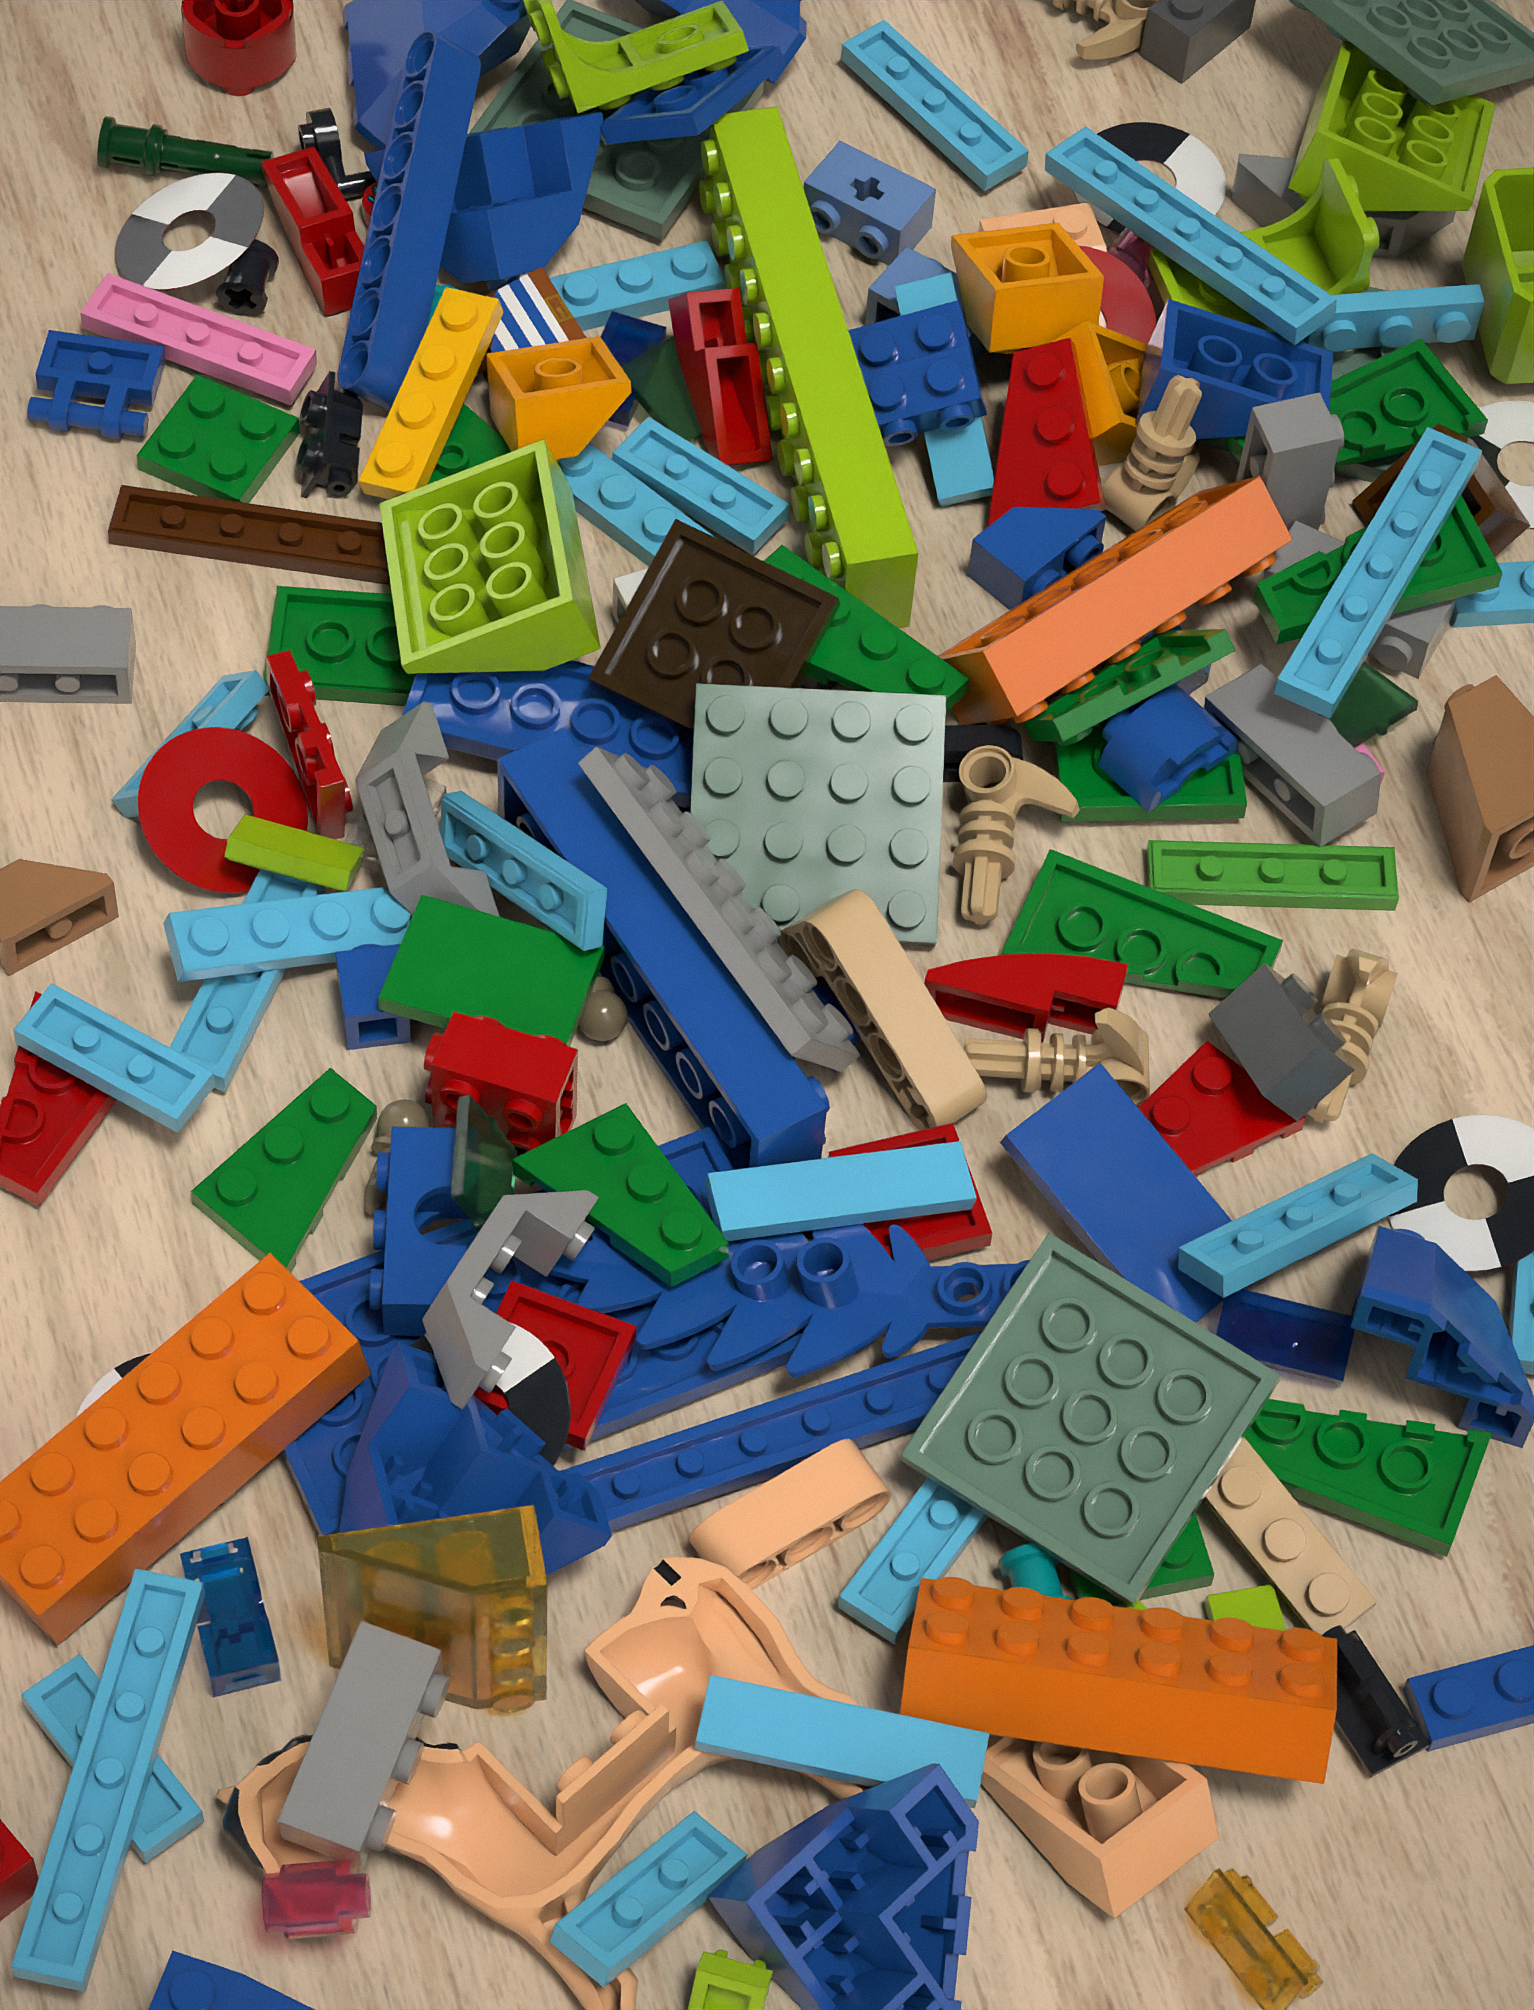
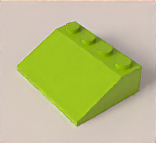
[1288,40,1496,211]
[379,439,601,674]

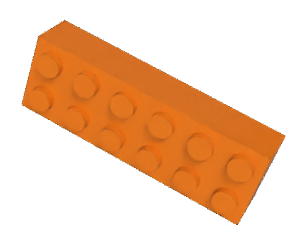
[938,476,1293,725]
[0,1253,371,1646]
[900,1577,1337,1784]

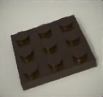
[588,519,840,735]

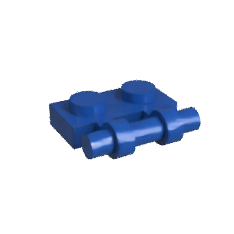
[27,330,166,439]

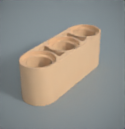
[689,1439,892,1590]

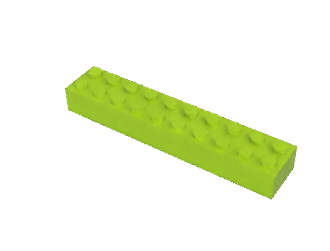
[699,106,919,628]

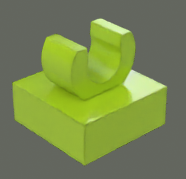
[688,1949,773,2010]

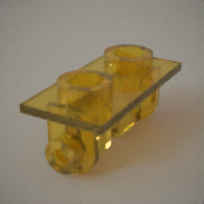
[1184,1868,1324,2010]

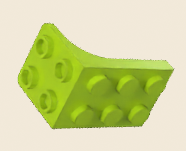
[522,0,749,113]
[1148,158,1379,333]

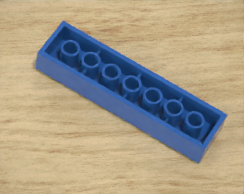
[498,728,830,1170]

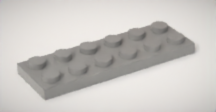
[578,746,861,1072]

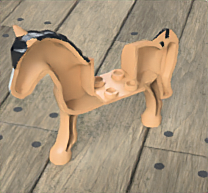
[216,1557,872,2010]

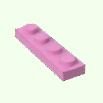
[80,273,317,405]

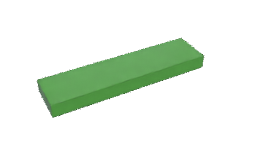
[1146,840,1399,911]

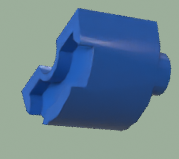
[1098,683,1238,812]

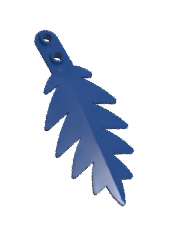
[549,1170,1030,1378]

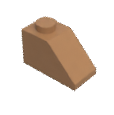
[0,859,119,976]

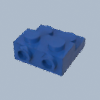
[848,300,987,446]

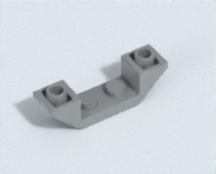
[1231,154,1456,258]
[355,702,500,917]
[422,1190,599,1409]

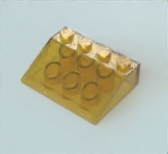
[316,1505,548,1713]

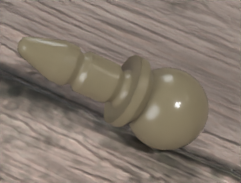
[578,976,627,1041]
[365,1099,430,1215]

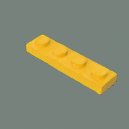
[359,287,504,499]

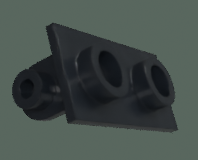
[296,371,363,498]
[1322,1625,1430,1777]

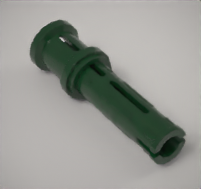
[97,116,274,188]

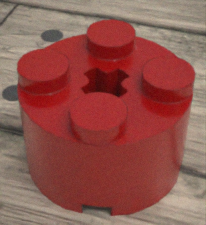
[181,0,297,96]

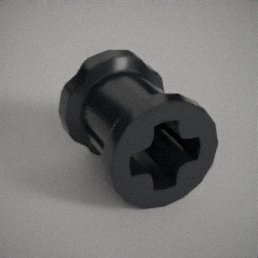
[215,239,279,316]

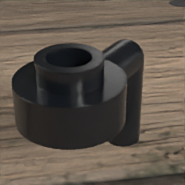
[298,107,376,199]

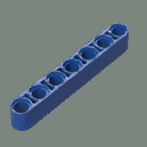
[338,30,481,412]

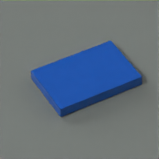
[601,44,785,144]

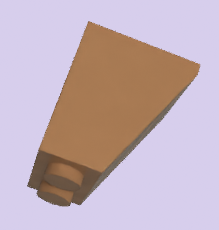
[1426,675,1534,903]

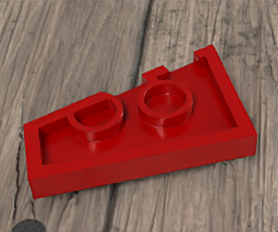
[988,338,1106,527]
[266,650,353,840]
[0,991,117,1206]
[1138,1041,1306,1178]

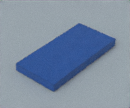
[1000,1063,1232,1323]

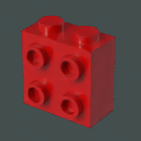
[423,1011,578,1160]

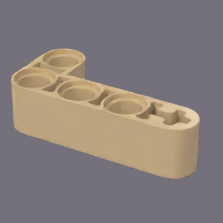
[778,889,987,1130]

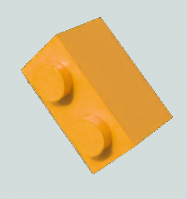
[951,222,1104,354]
[1049,320,1148,467]
[486,336,631,462]

